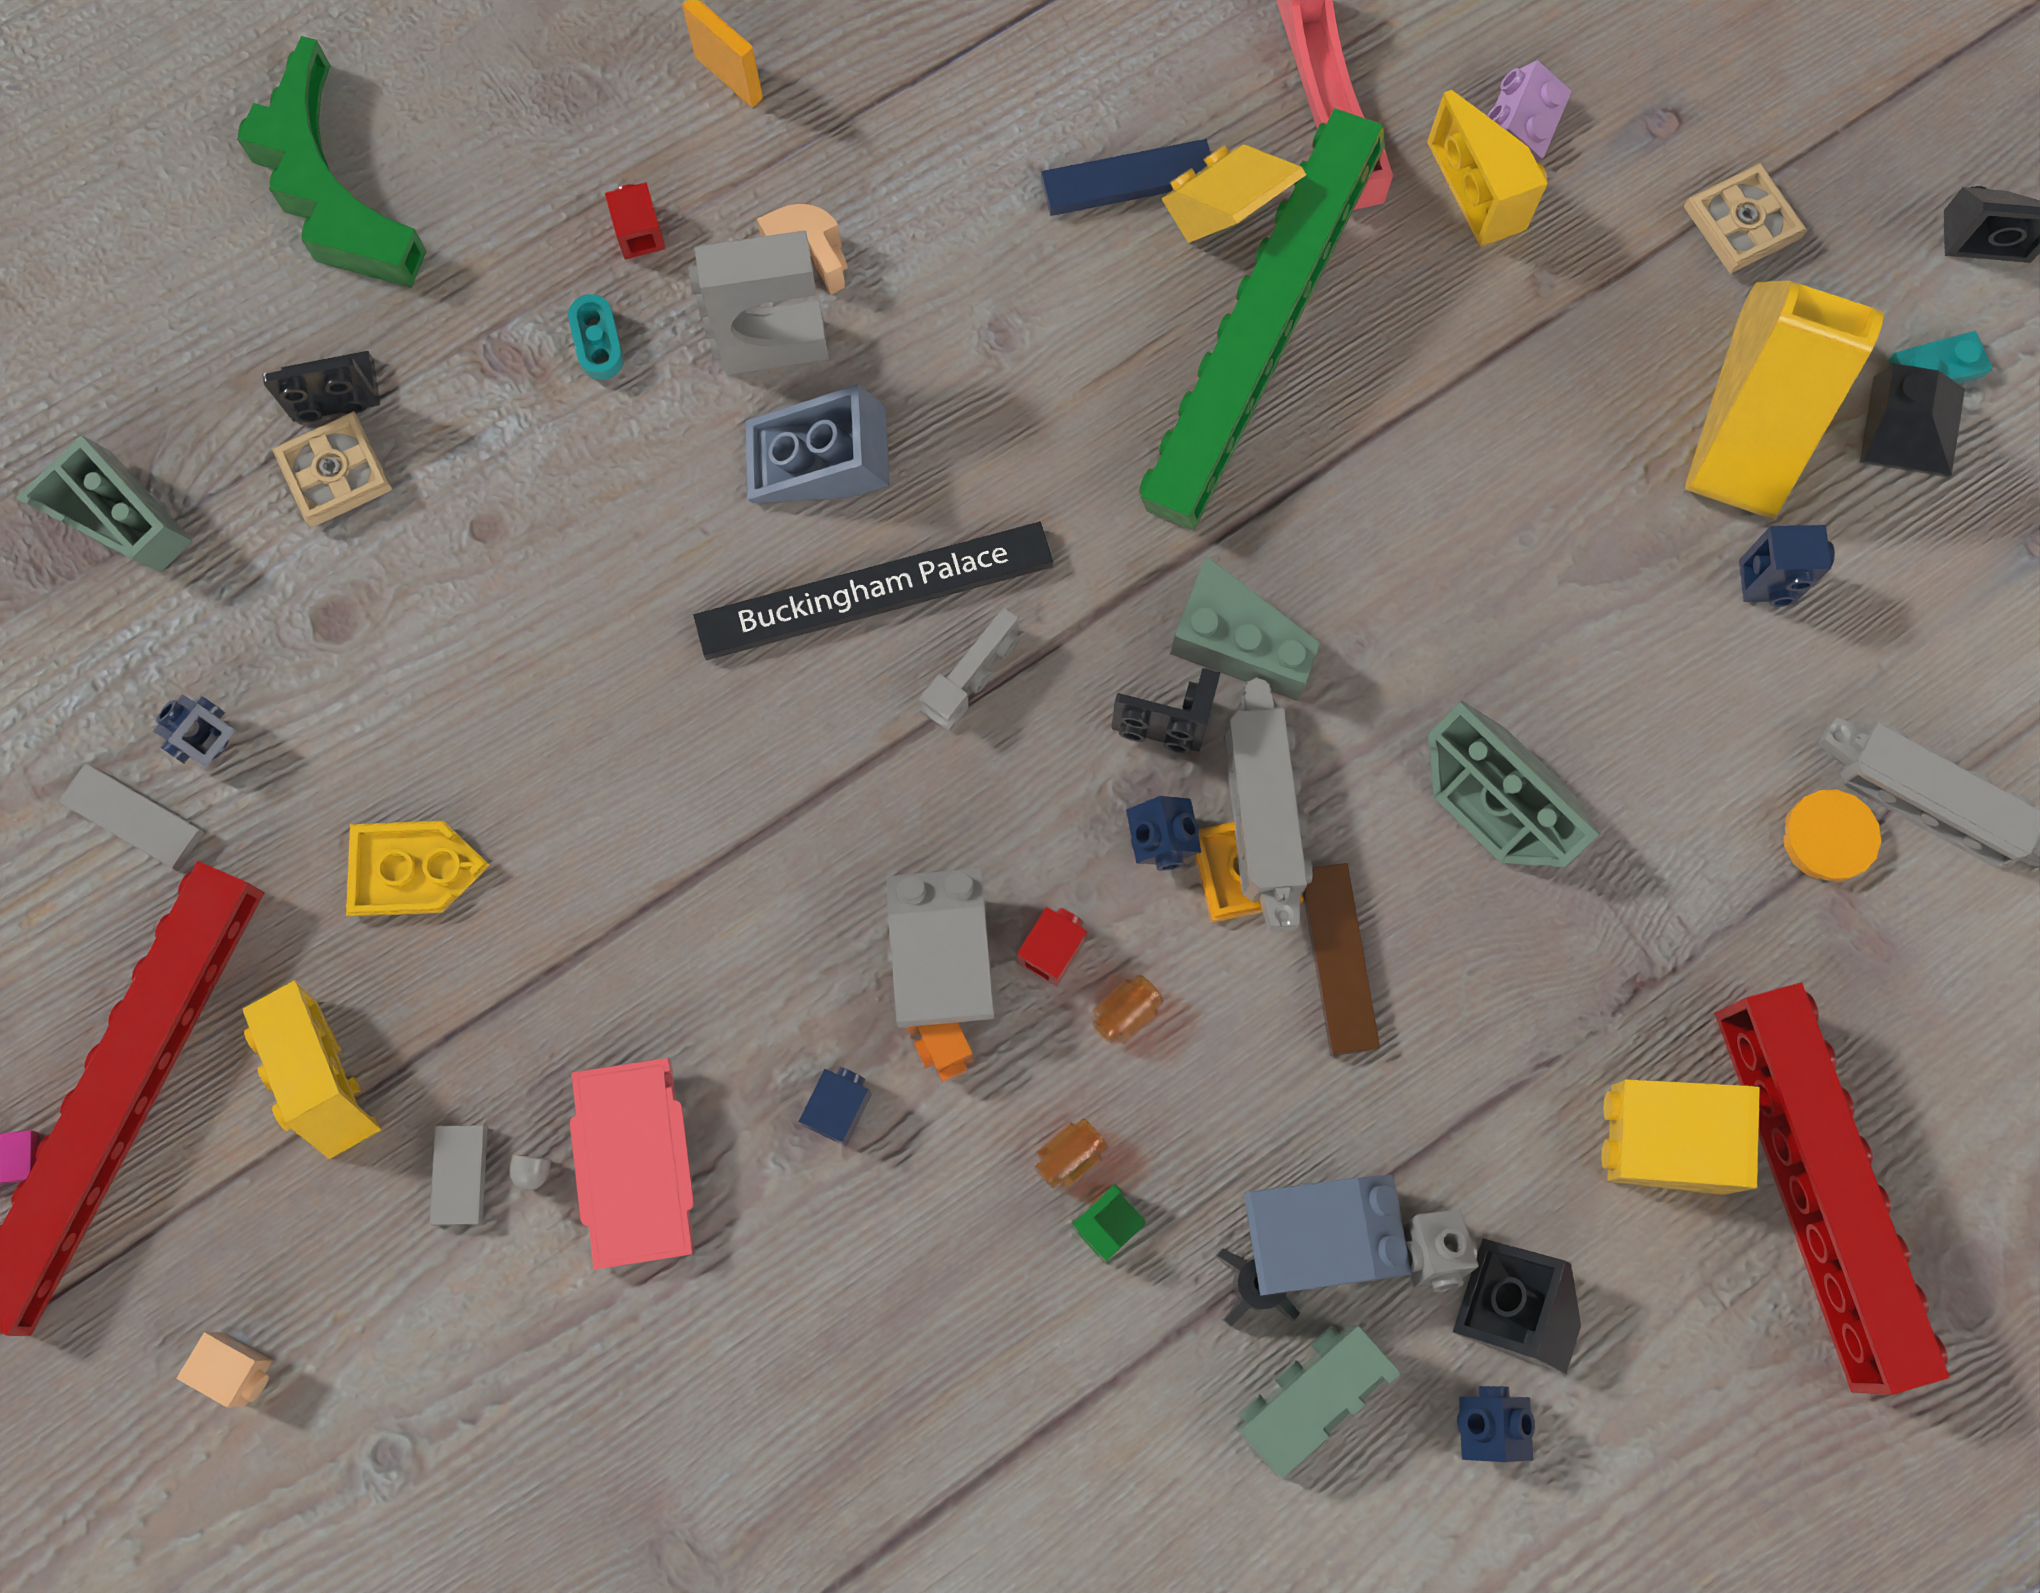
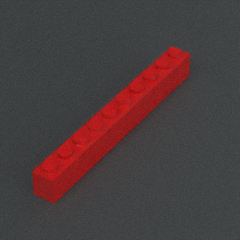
[0,861,265,1336]

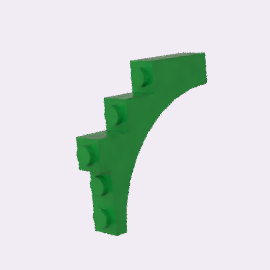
[237,36,427,288]

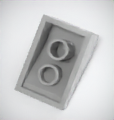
[886,868,994,1028]

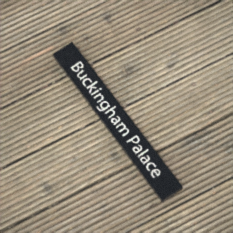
[693,521,1053,661]

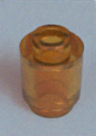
[1092,974,1164,1045]
[1034,1118,1108,1190]

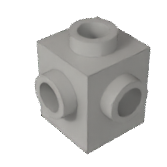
[1403,1209,1479,1292]

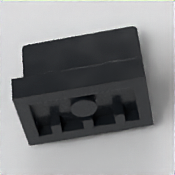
[262,351,380,422]
[1111,668,1221,754]

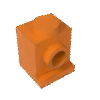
[906,1022,974,1082]

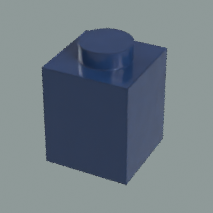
[798,1067,872,1147]

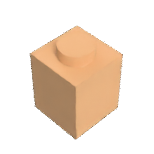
[176,1332,273,1408]

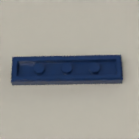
[1041,139,1211,216]

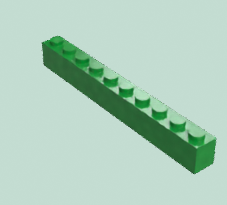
[1139,108,1385,531]

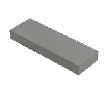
[58,763,205,872]

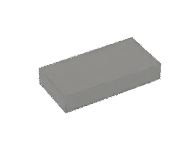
[429,1125,488,1226]

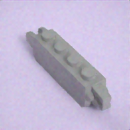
[1224,677,1312,932]
[1818,717,2040,869]

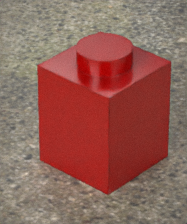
[605,182,666,260]
[1017,906,1087,987]

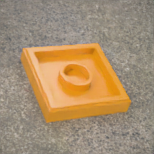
[682,0,763,108]
[1195,822,1304,923]

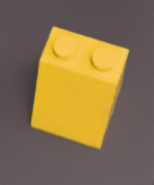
[1601,1079,1760,1195]

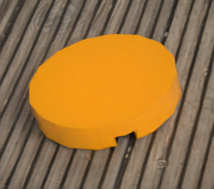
[1783,790,1881,882]

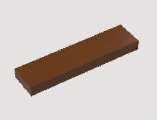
[1303,863,1380,1056]

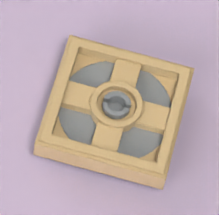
[1684,163,1808,274]
[272,411,393,528]

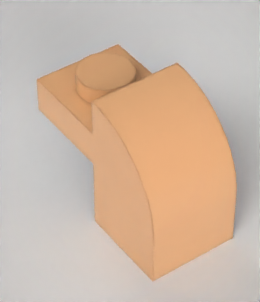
[757,204,848,295]

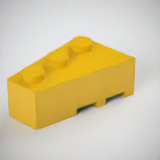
[242,980,381,1160]

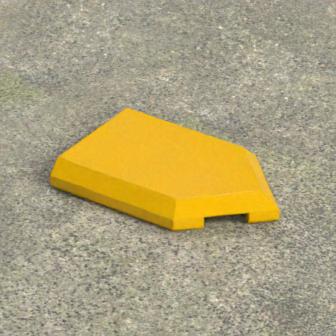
[346,820,490,917]

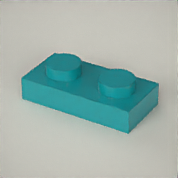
[1888,330,1993,384]

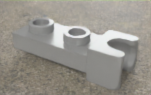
[919,608,1020,731]

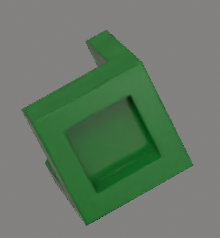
[1071,1184,1145,1263]

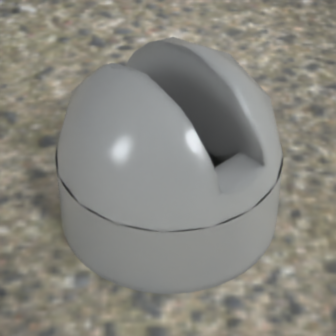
[510,1154,552,1191]

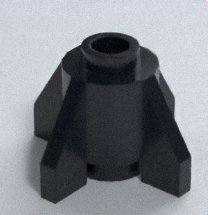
[1215,1248,1300,1327]

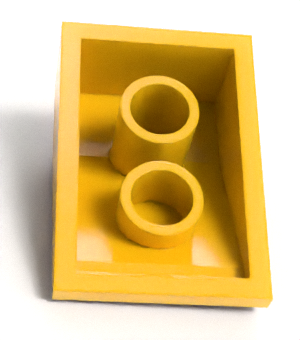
[1427,90,1548,247]
[1161,144,1306,243]

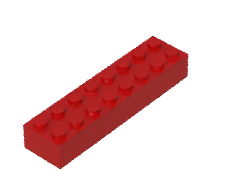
[1714,982,1950,1395]

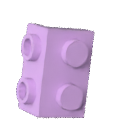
[1487,60,1572,162]

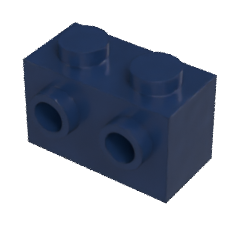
[1739,525,1835,607]

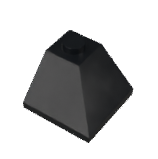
[1944,186,2040,263]
[1860,363,1965,477]
[1453,1238,1581,1374]

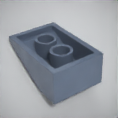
[745,384,890,503]
[1244,1174,1411,1296]

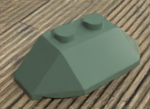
[1428,701,1601,868]

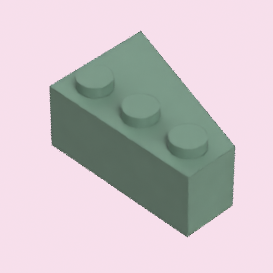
[16,435,193,572]
[1170,556,1321,701]
[1235,1325,1402,1479]

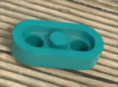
[568,294,624,380]

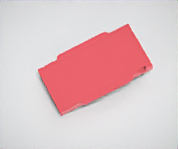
[570,1058,695,1270]

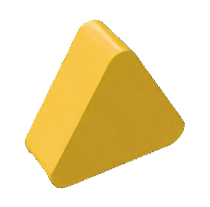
[1685,280,1884,519]

